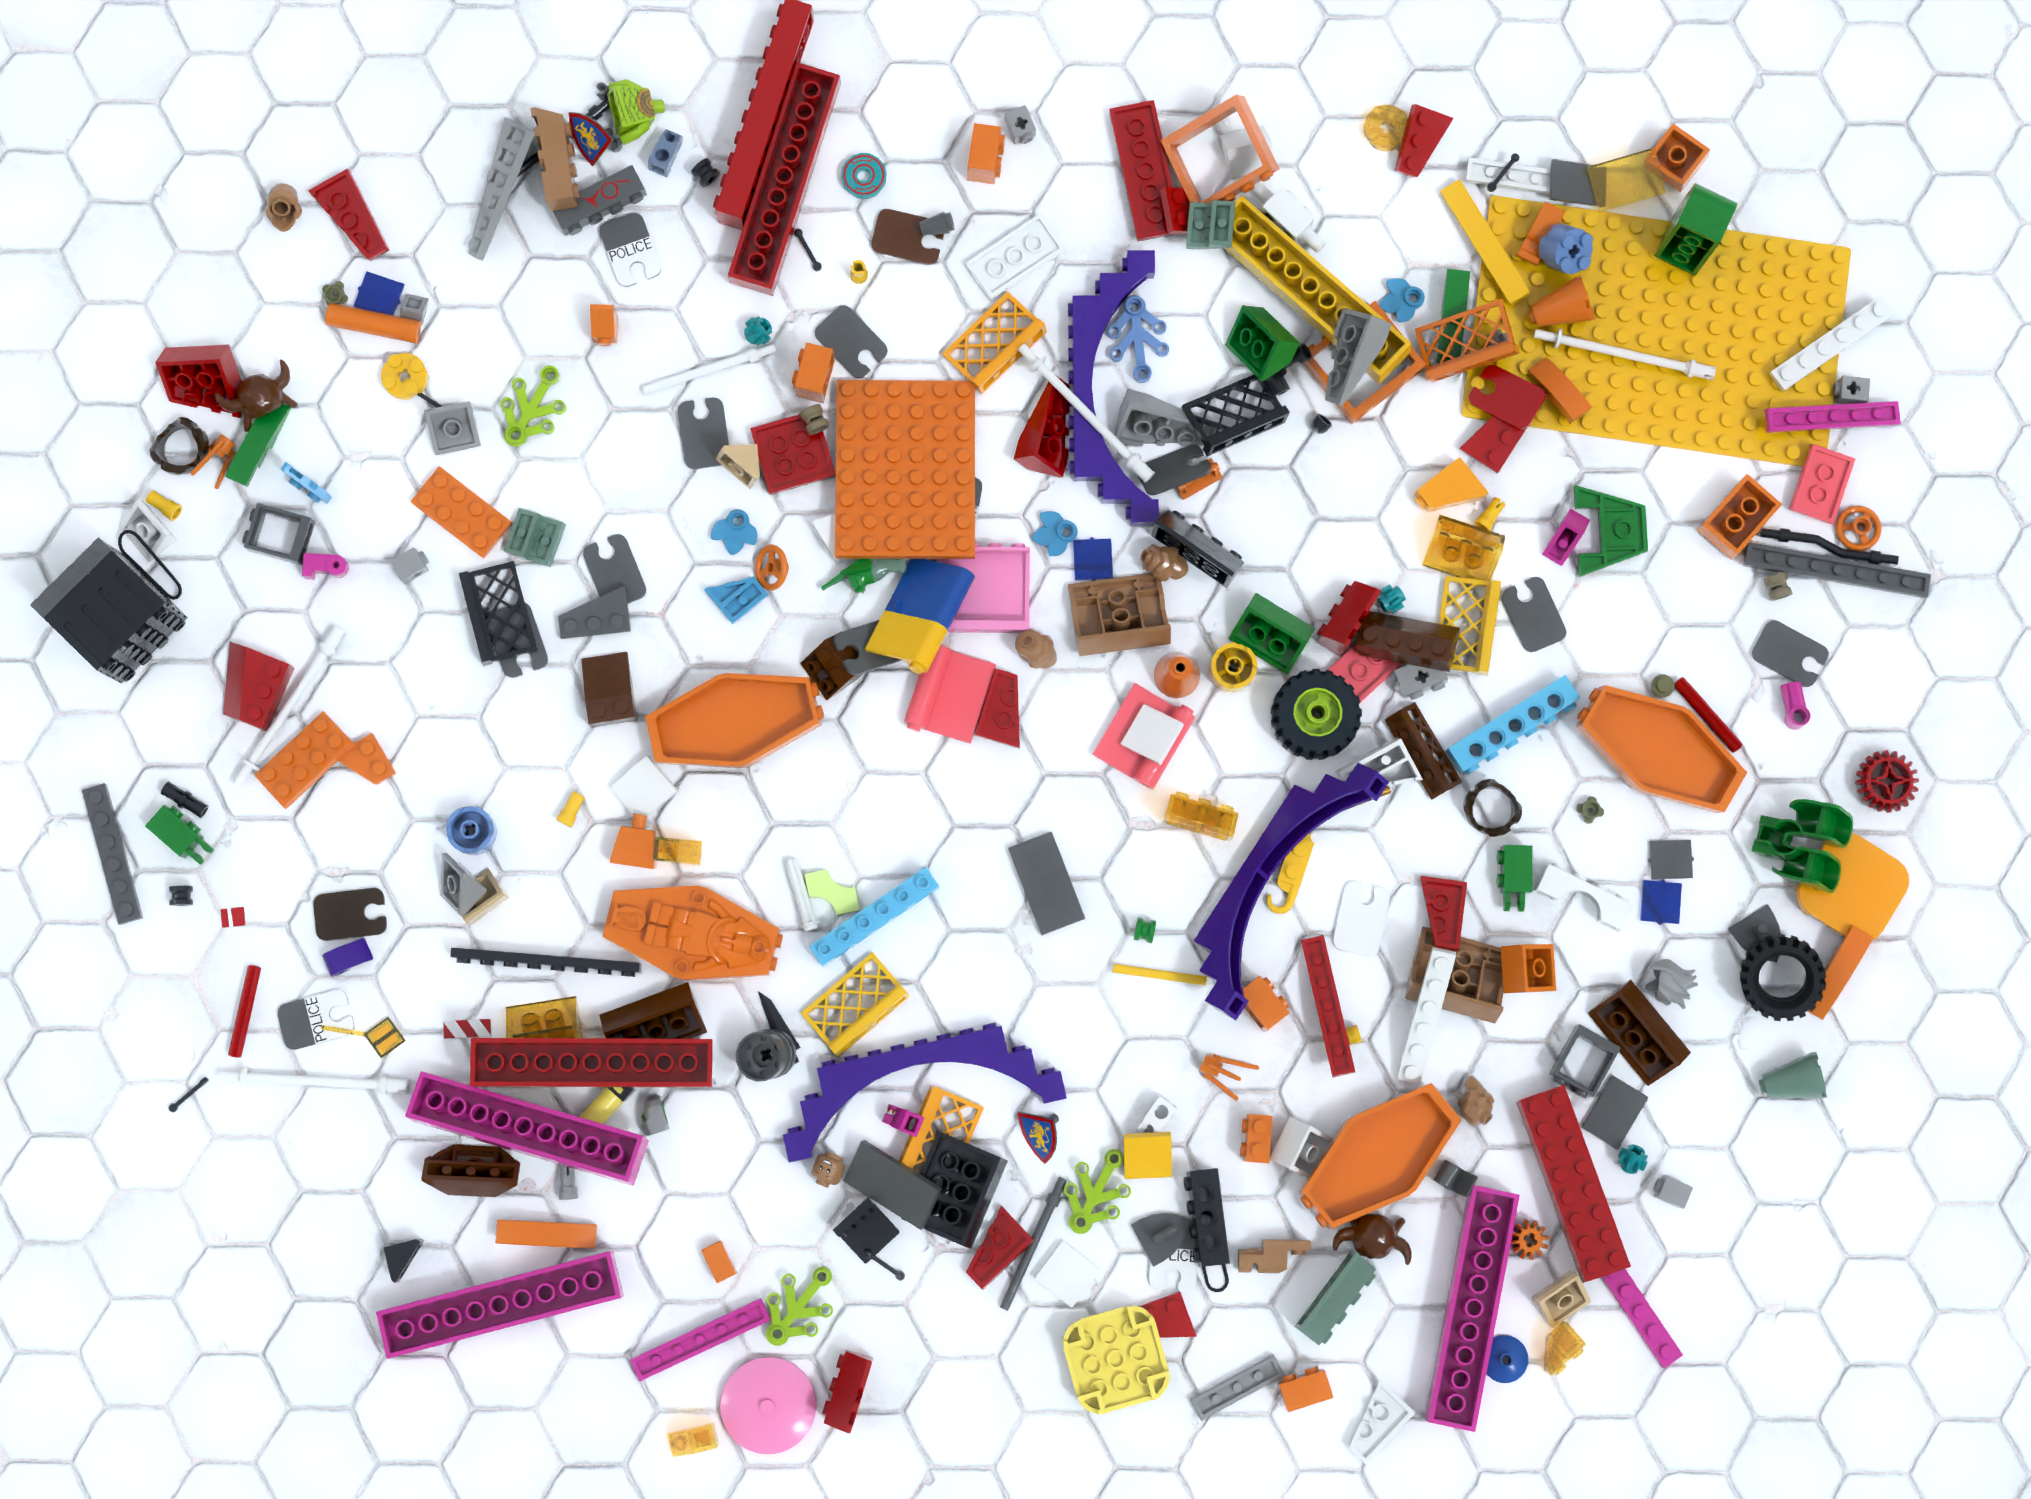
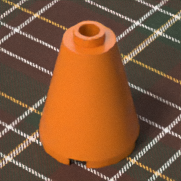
[1528,276,1595,327]
[1154,652,1200,699]

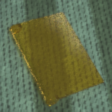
[1587,147,1666,212]

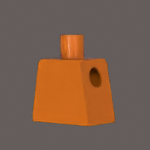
[609,813,657,869]

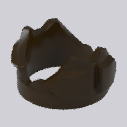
[149,417,209,476]
[1463,779,1522,837]

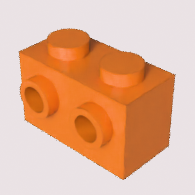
[1240,1114,1273,1164]
[1277,1366,1334,1412]

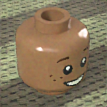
[811,1151,846,1188]

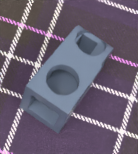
[648,129,684,178]

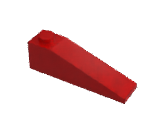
[1013,374,1070,478]

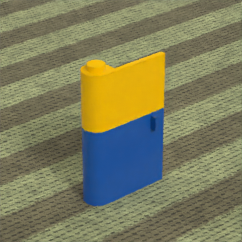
[865,559,975,674]

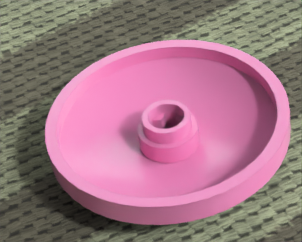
[720,1357,816,1454]

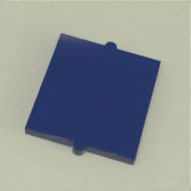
[354,271,405,315]
[1073,537,1113,581]
[1640,879,1682,925]

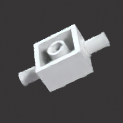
[1250,181,1326,254]

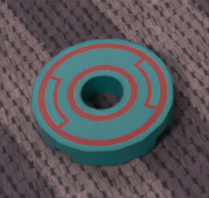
[841,153,887,199]

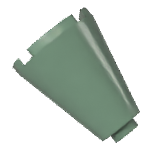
[1759,1052,1827,1099]

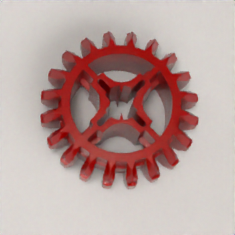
[1855,750,1920,813]

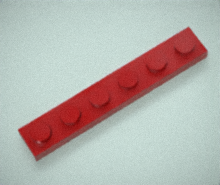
[1301,935,1356,1078]

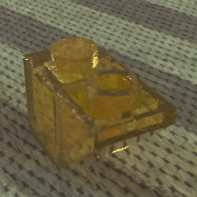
[653,837,703,867]
[1544,1321,1586,1376]
[667,1422,719,1457]

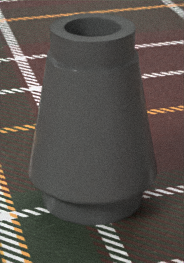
[919,211,955,236]

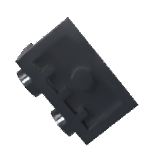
[833,1197,900,1264]

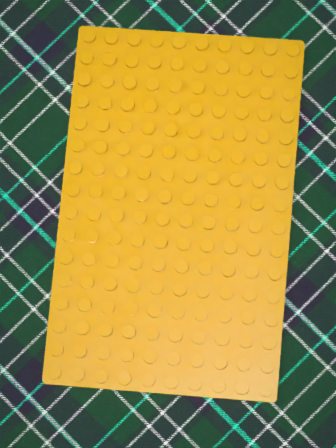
[1461,195,1851,467]

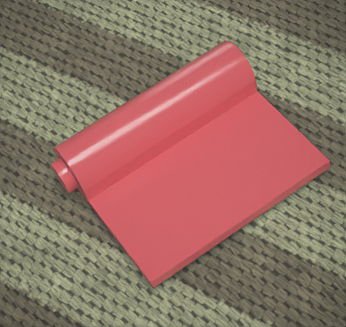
[904,645,996,744]
[1092,683,1195,790]

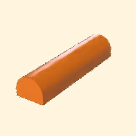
[325,303,422,344]

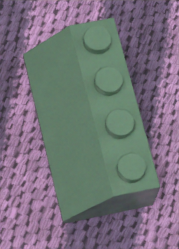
[1294,1251,1376,1346]

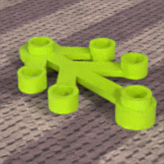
[500,365,567,447]
[1064,1149,1131,1234]
[766,1267,833,1346]

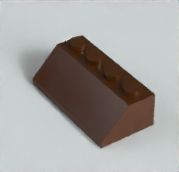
[1356,611,1460,672]
[1588,979,1691,1086]
[599,982,707,1039]

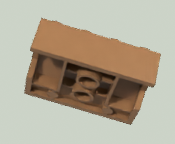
[1068,573,1171,656]
[1405,926,1504,1024]

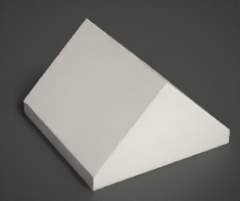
[1219,125,1274,180]
[119,499,177,562]

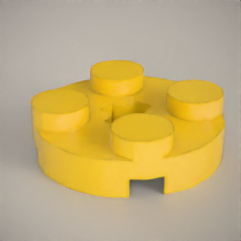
[381,353,429,400]

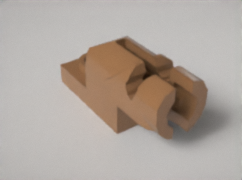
[1238,1239,1311,1274]

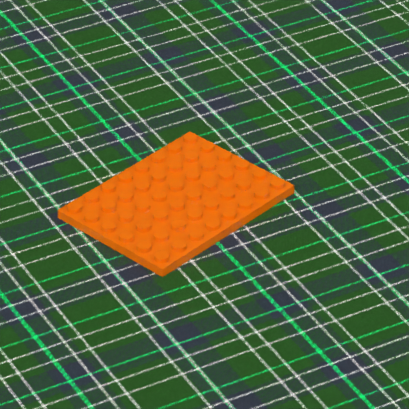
[835,380,975,559]

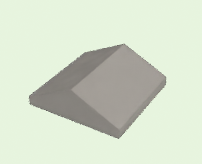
[424,401,481,456]

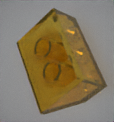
[1422,514,1505,581]
[1162,791,1239,842]
[506,996,582,1038]

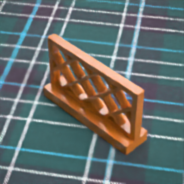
[1415,299,1520,383]

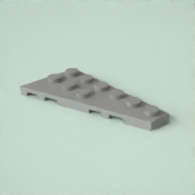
[468,117,535,261]

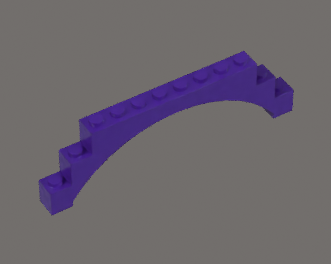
[1068,250,1159,526]
[1194,763,1389,1021]
[783,1022,1067,1163]

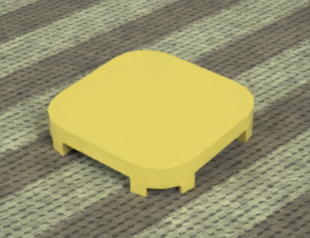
[1063,1305,1170,1415]

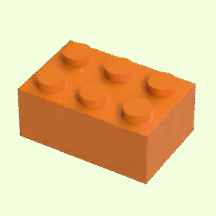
[1696,474,1782,560]

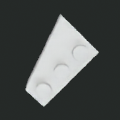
[1335,738,1423,786]

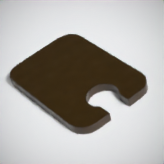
[313,888,387,941]

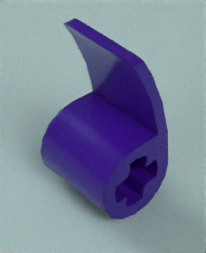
[322,938,373,977]

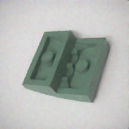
[1186,200,1236,250]
[503,508,566,568]

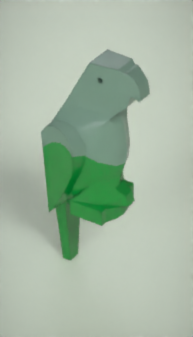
[821,559,907,594]

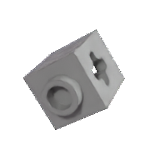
[1004,105,1036,144]
[1833,376,1870,404]
[390,547,429,585]
[1653,1175,1693,1209]

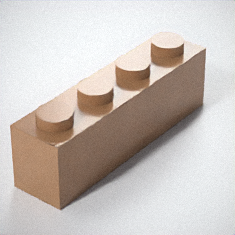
[530,107,580,211]

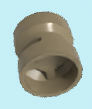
[799,404,829,435]
[1763,572,1793,601]

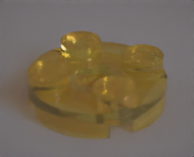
[1363,105,1408,152]

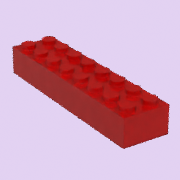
[1516,1085,1631,1283]

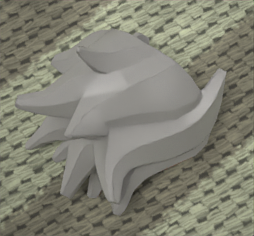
[1645,959,1698,1009]

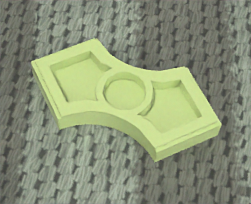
[804,869,860,916]

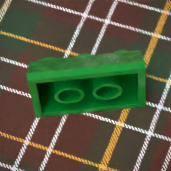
[1225,305,1300,381]
[1228,593,1316,675]

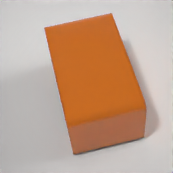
[701,1240,737,1283]

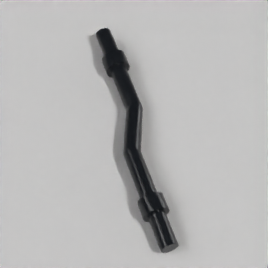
[1760,528,1899,565]

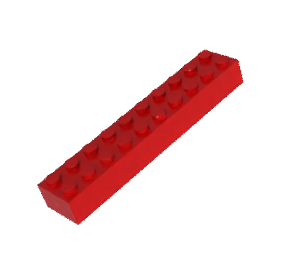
[713,0,814,230]
[728,62,841,296]
[470,1038,713,1088]

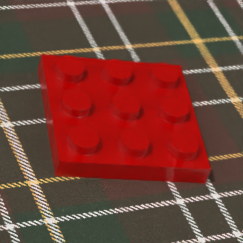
[750,414,836,495]

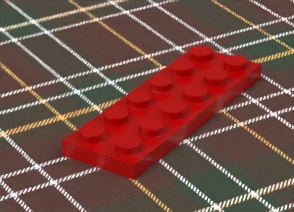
[1109,100,1174,242]

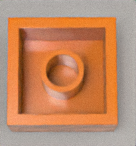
[967,123,1005,185]
[1644,124,1710,193]
[792,342,835,404]
[1501,944,1556,993]
[1243,976,1290,1032]

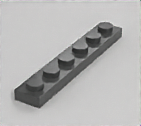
[82,783,143,925]

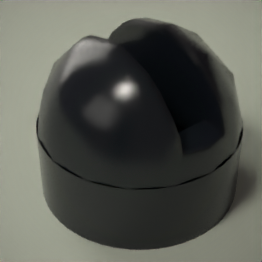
[1311,413,1332,434]

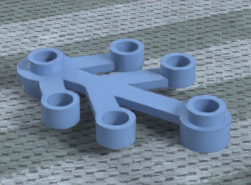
[1107,295,1169,383]

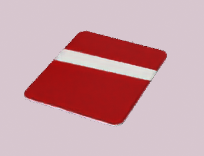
[221,907,245,928]

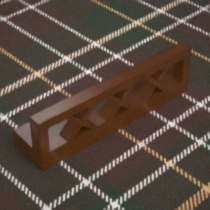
[1385,702,1462,800]

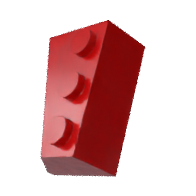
[155,344,242,418]
[1316,580,1381,657]
[223,642,295,732]
[822,1349,874,1434]

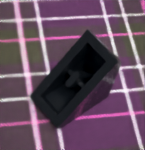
[384,1238,424,1283]

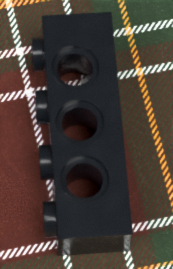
[1183,1168,1230,1267]

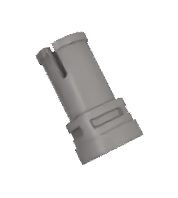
[559,1166,578,1200]

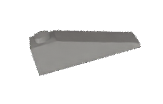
[1325,308,1392,406]
[1114,389,1215,447]

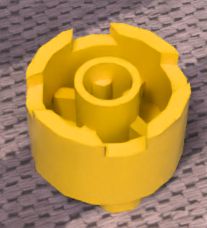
[1209,642,1258,692]

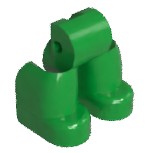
[1751,799,1853,893]

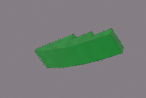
[1436,268,1470,363]
[225,404,291,487]

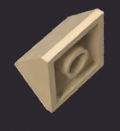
[715,444,760,489]
[462,868,510,925]
[1531,1271,1591,1328]

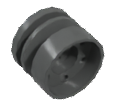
[736,1029,796,1082]

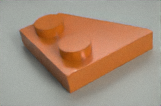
[338,733,397,785]

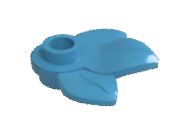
[1379,278,1425,323]
[711,509,758,555]
[1032,511,1078,556]

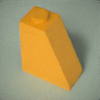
[1414,457,1489,512]

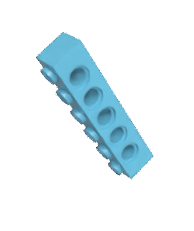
[1445,675,1580,774]
[809,867,940,967]

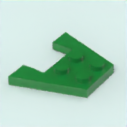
[1573,485,1648,577]

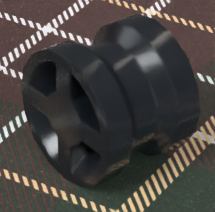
[691,158,720,187]
[169,885,193,906]

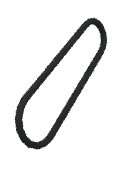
[118,530,182,600]

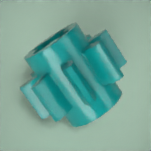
[744,316,772,346]
[1377,584,1406,614]
[1618,1144,1648,1174]

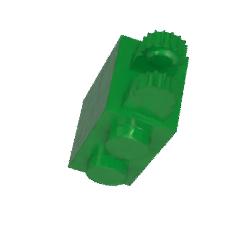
[145,805,214,865]
[1496,845,1533,912]

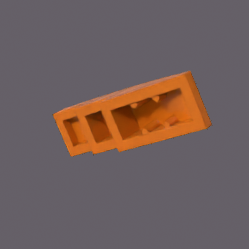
[1807,925,1874,1020]
[495,1219,597,1249]

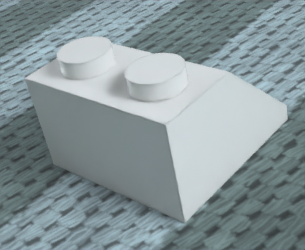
[1270,1117,1333,1178]

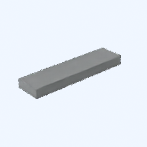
[1190,1354,1285,1421]

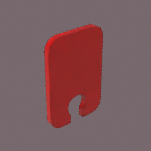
[1469,365,1545,429]

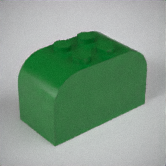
[1654,183,1738,276]

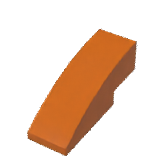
[1528,357,1592,424]

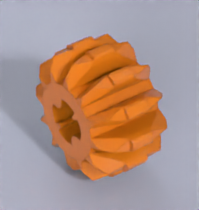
[1511,1219,1549,1260]

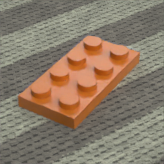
[410,466,513,559]
[254,711,355,809]

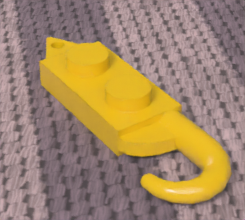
[1266,833,1314,914]

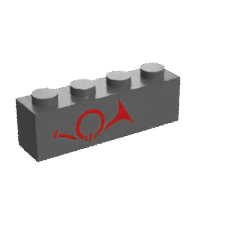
[553,165,647,236]

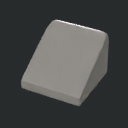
[400,294,429,325]

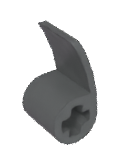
[1433,1159,1478,1198]

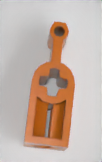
[1516,201,1566,266]

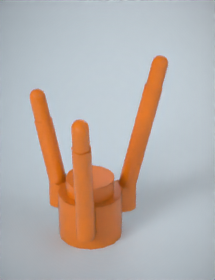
[191,434,236,489]
[1199,1054,1259,1101]

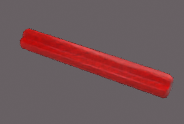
[1674,677,1743,753]
[228,965,261,1058]

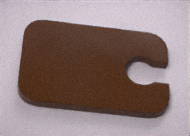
[871,209,944,265]

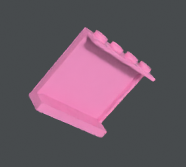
[937,543,1030,633]

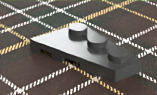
[558,585,631,639]

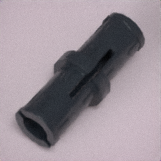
[160,781,209,818]

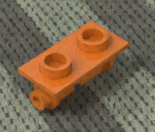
[1176,458,1223,500]

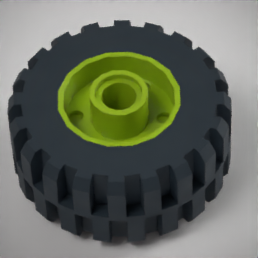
[1270,669,1362,760]

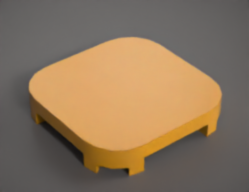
[1795,833,1909,940]

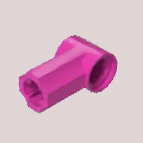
[1780,681,1811,730]

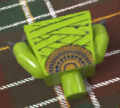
[596,79,665,153]

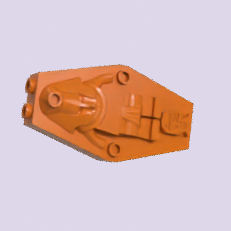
[645,673,824,768]
[1576,685,1747,814]
[602,885,783,981]
[1299,1083,1462,1229]

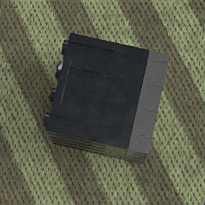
[30,537,188,684]

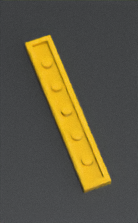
[1440,179,1530,306]

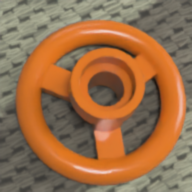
[1836,506,1882,551]
[755,544,789,591]

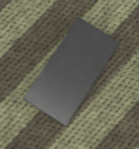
[1008,831,1085,936]
[844,1140,942,1230]

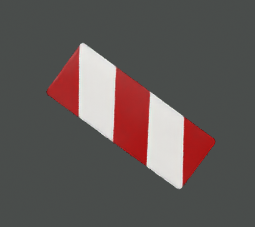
[443,1019,491,1039]

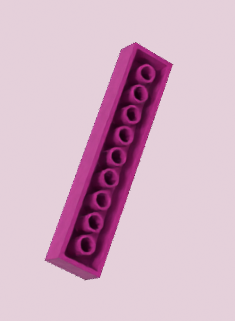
[405,1071,649,1186]
[1424,1185,1520,1432]
[376,1250,624,1359]

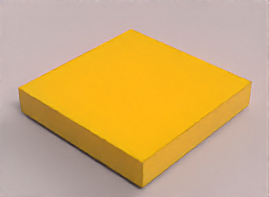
[1123,1132,1172,1179]

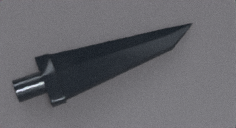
[758,991,801,1065]

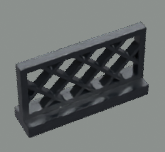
[1181,375,1290,457]
[458,561,537,666]

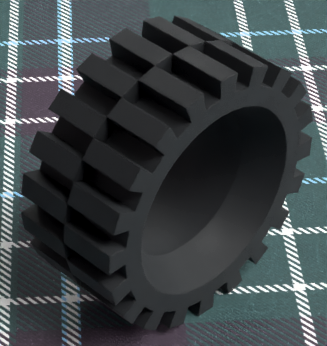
[1740,934,1826,1022]

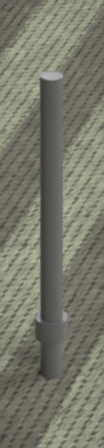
[1000,1177,1067,1311]

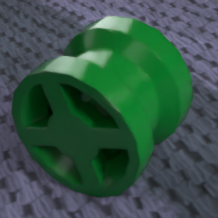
[1133,917,1156,944]

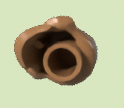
[265,183,302,232]
[1140,544,1188,581]
[1015,629,1057,669]
[1458,1075,1494,1126]

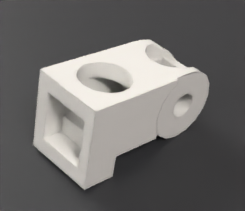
[1135,1094,1177,1133]

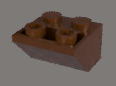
[800,631,864,700]

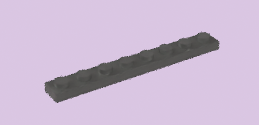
[1743,542,1931,598]

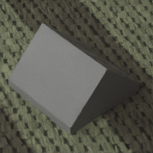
[440,853,487,916]

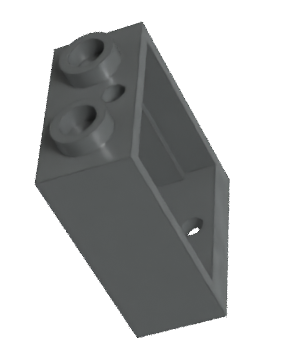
[242,503,315,566]
[1549,1024,1621,1099]

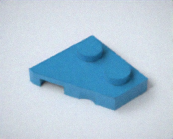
[704,576,769,625]

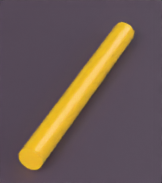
[1113,963,1207,986]

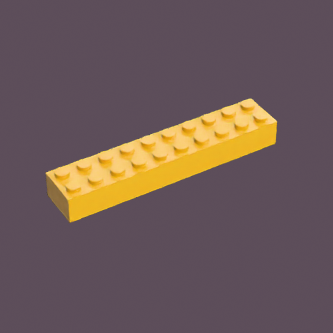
[1224,195,1412,385]

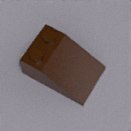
[581,652,638,728]

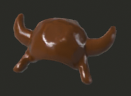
[215,359,298,432]
[1332,1214,1412,1265]

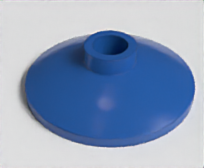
[1486,1335,1528,1383]

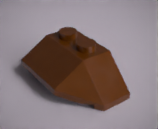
[421,1145,520,1197]

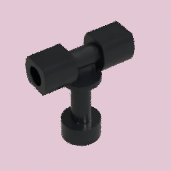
[1267,343,1312,396]

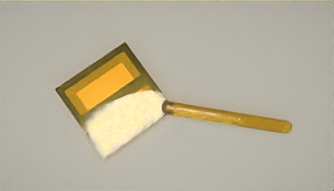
[321,1016,406,1058]

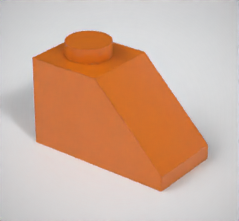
[590,304,618,346]

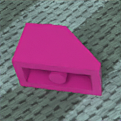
[1542,508,1590,566]

